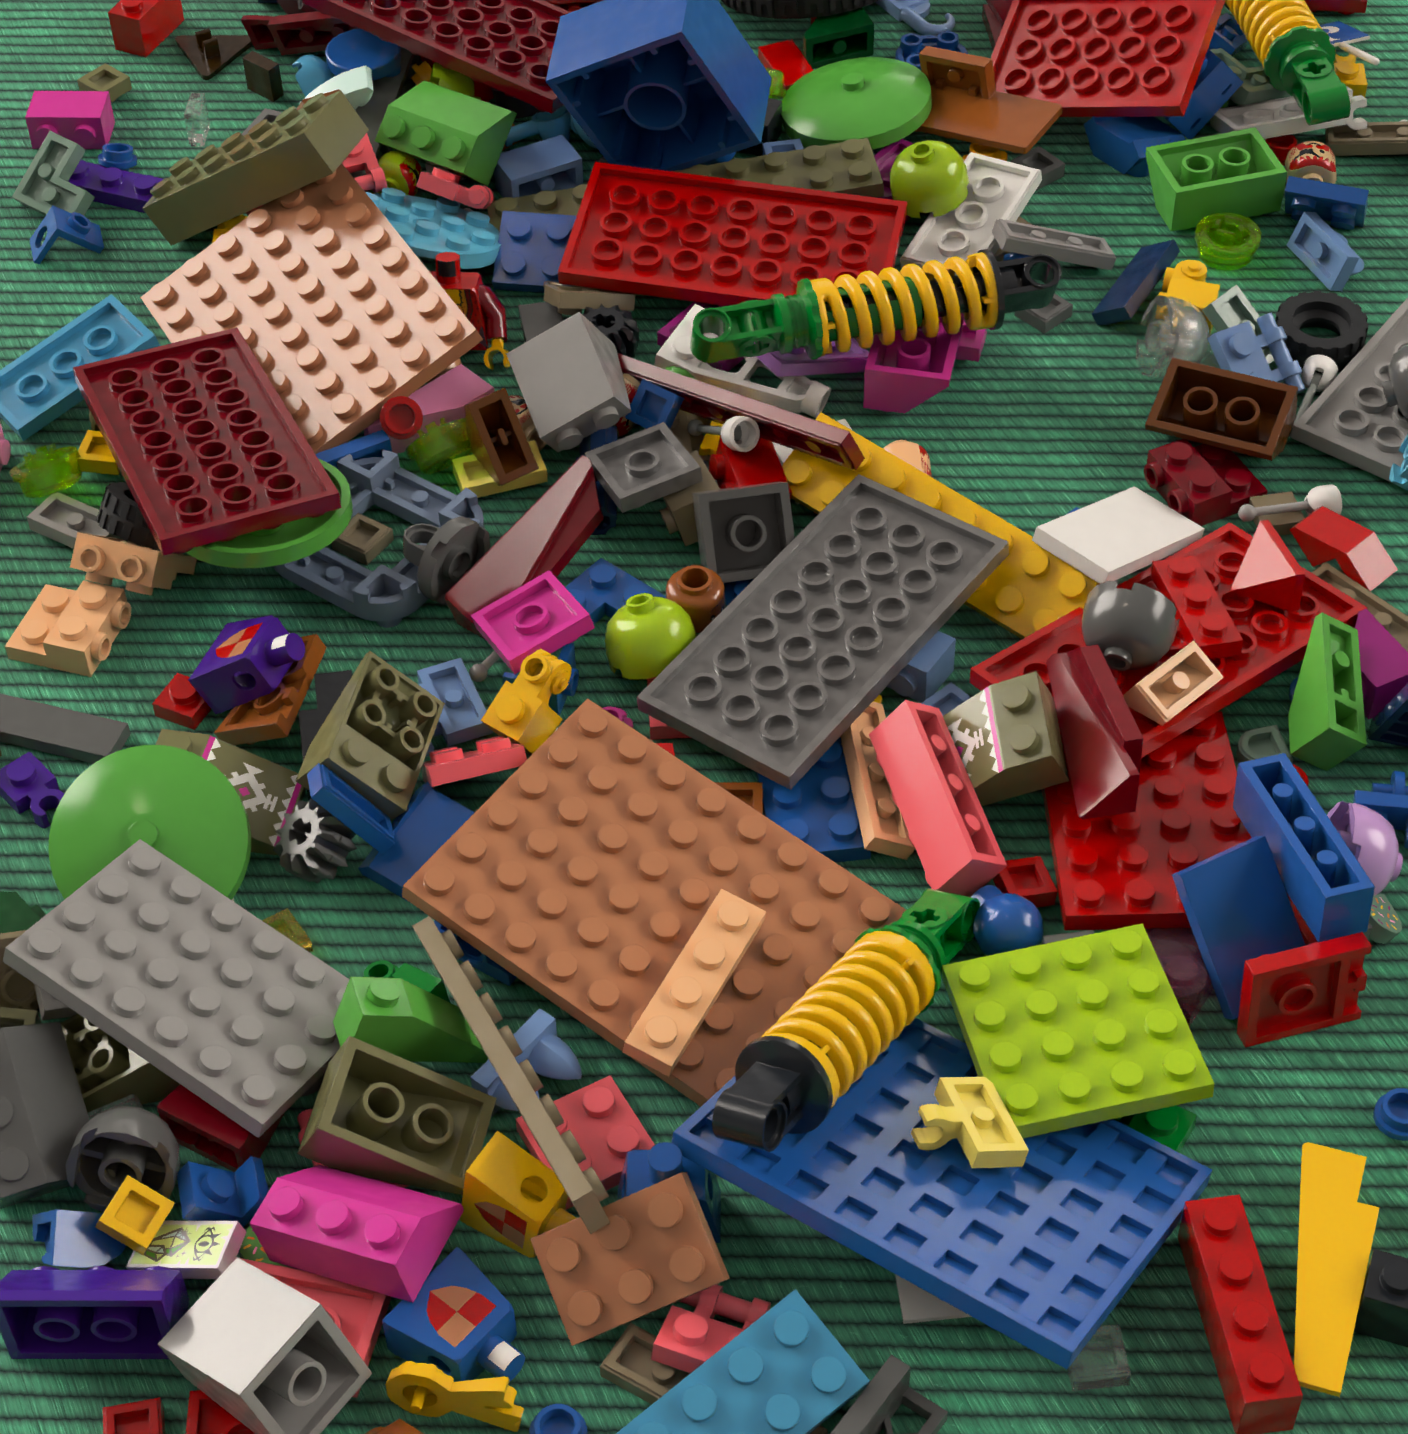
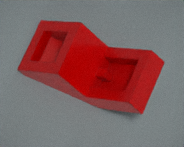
[1289,506,1398,592]

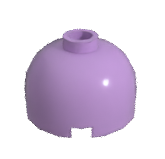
[1327,801,1403,895]

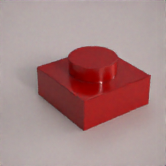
[152,673,211,730]
[992,856,1058,908]

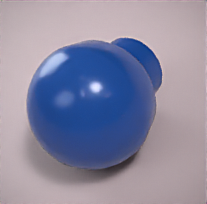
[971,885,1044,956]

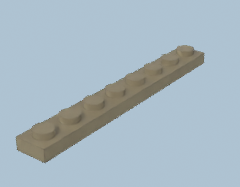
[412,916,610,1234]

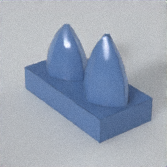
[1286,212,1364,291]
[470,1008,582,1118]

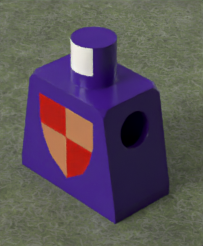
[188,615,305,714]

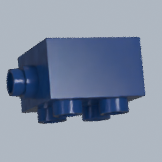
[546,0,772,171]

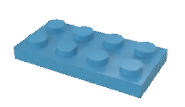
[0,294,160,441]
[616,1289,870,1434]

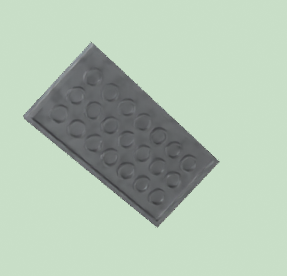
[636,474,1009,790]

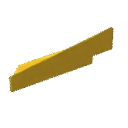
[1294,1142,1380,1397]

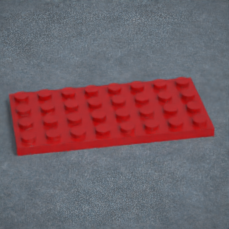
[558,162,907,306]
[970,522,1368,758]

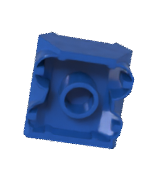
[1084,116,1186,177]
[358,782,475,902]

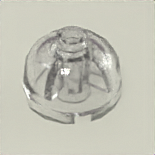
[1136,295,1212,380]

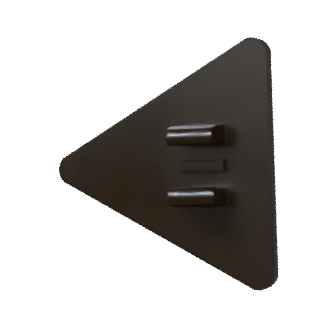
[175,28,253,80]

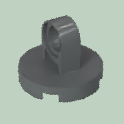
[403,516,490,606]

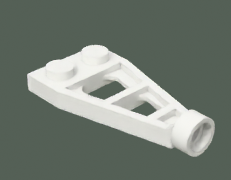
[654,304,831,418]

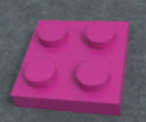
[471,570,595,674]

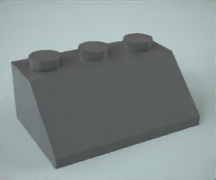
[0,1021,89,1209]

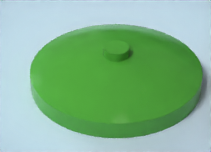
[781,57,932,150]
[186,459,353,569]
[48,745,251,900]

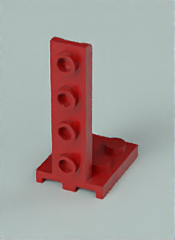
[1237,892,1372,1048]

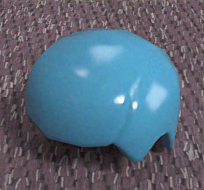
[292,55,336,97]

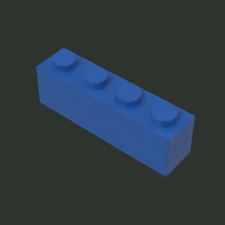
[1233,753,1375,942]

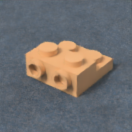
[70,532,197,595]
[5,580,131,677]

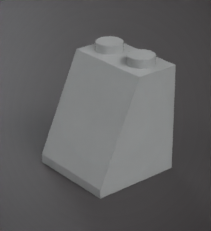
[506,312,632,452]
[158,1257,372,1434]

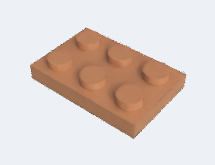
[530,1172,730,1346]

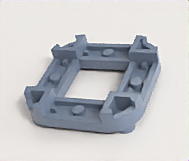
[274,450,485,628]

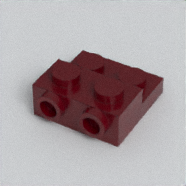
[1144,439,1268,526]

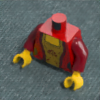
[429,252,510,370]

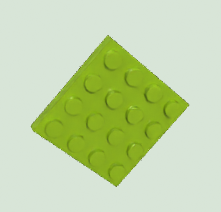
[942,923,1214,1138]

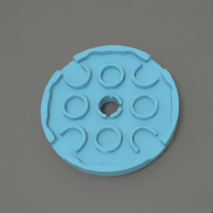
[366,188,501,269]

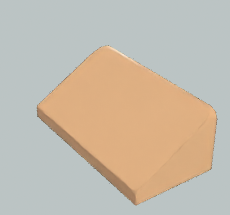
[1123,640,1224,726]

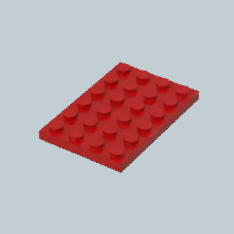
[991,0,1225,117]
[1041,712,1252,931]

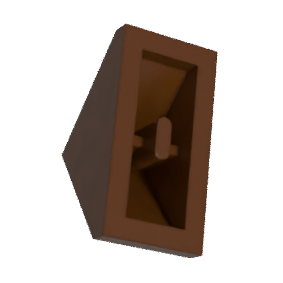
[465,388,539,486]

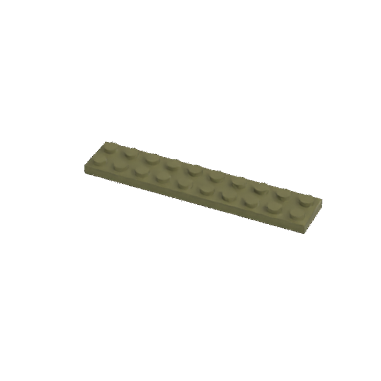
[487,138,884,232]

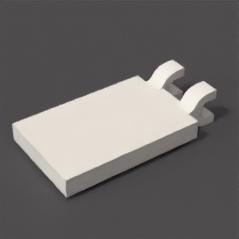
[1210,86,1367,139]

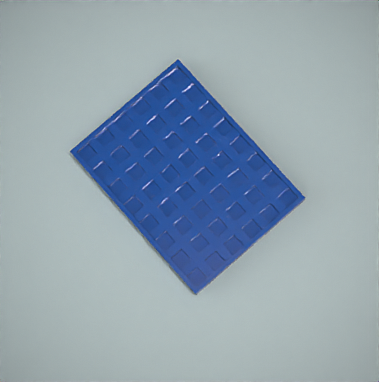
[671,1018,1213,1369]

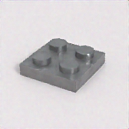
[585,422,703,513]

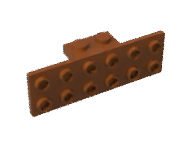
[915,46,1062,154]

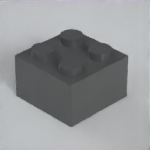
[692,481,795,583]

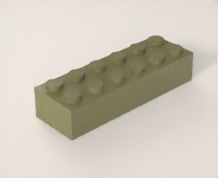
[142,90,369,246]

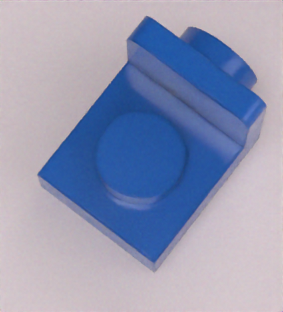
[177,1156,269,1227]

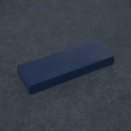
[1092,239,1180,326]

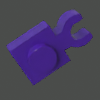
[0,751,64,829]

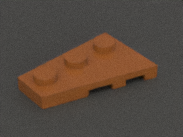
[214,634,327,745]

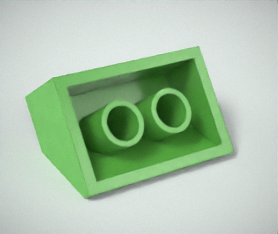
[375,80,517,186]
[1146,127,1287,231]

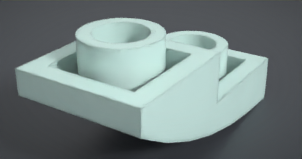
[304,65,374,109]

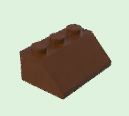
[1145,357,1298,461]

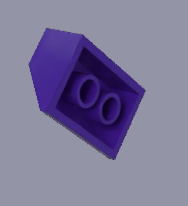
[0,1266,190,1359]

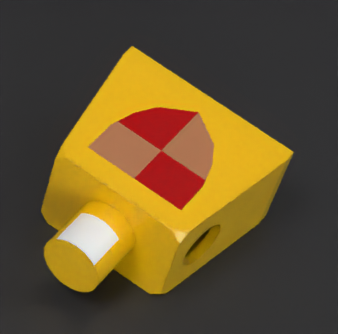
[460,1131,577,1258]

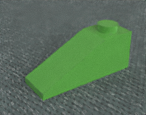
[1288,612,1367,771]
[333,976,488,1063]

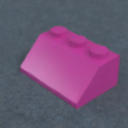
[863,314,965,413]
[250,1165,464,1303]

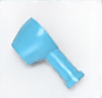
[505,106,571,147]

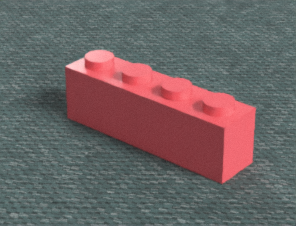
[868,700,1007,897]

